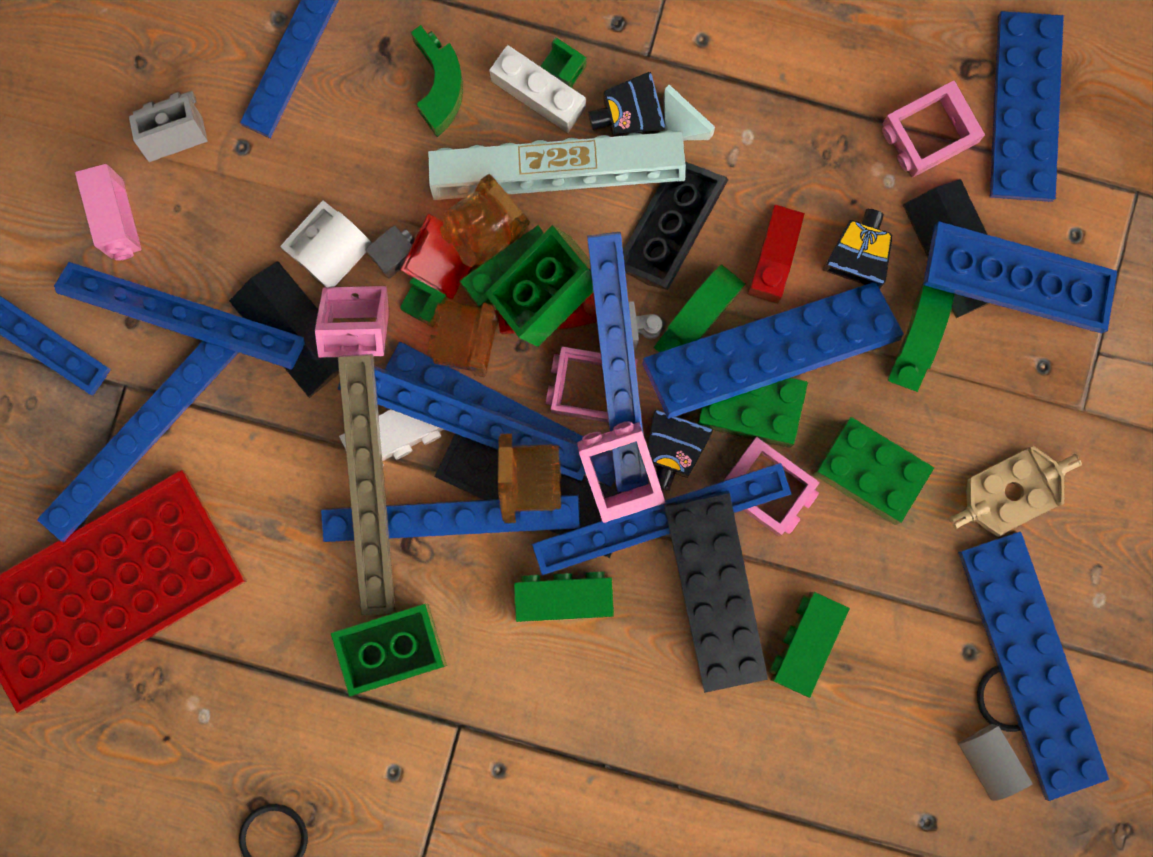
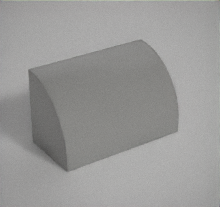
[958,724,1033,801]

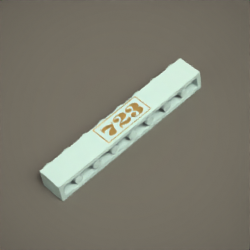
[428,130,686,200]

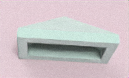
[663,85,715,141]

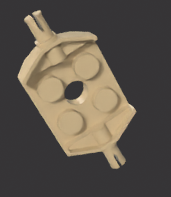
[949,446,1082,536]

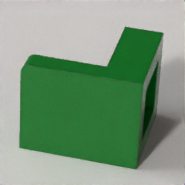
[540,37,586,88]
[400,277,448,328]

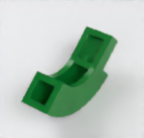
[411,25,463,137]
[653,264,746,352]
[888,282,954,392]

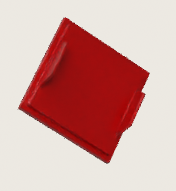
[400,213,480,300]

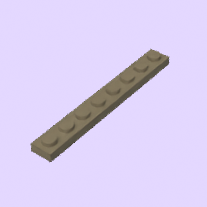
[338,354,395,615]

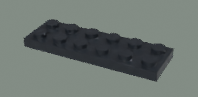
[434,434,621,559]
[664,491,768,693]

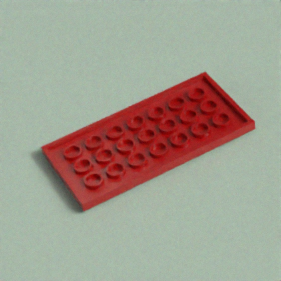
[0,470,247,713]

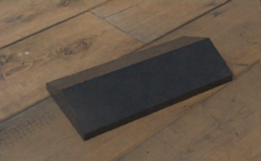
[623,162,728,290]
[903,179,990,318]
[229,261,339,398]

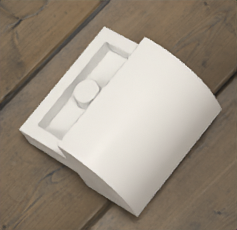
[280,200,372,288]

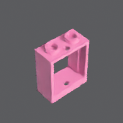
[882,81,985,178]
[75,164,142,260]
[315,286,389,358]
[546,347,638,423]
[577,421,666,523]
[724,437,820,536]

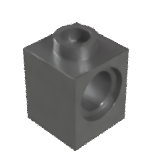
[365,225,415,279]

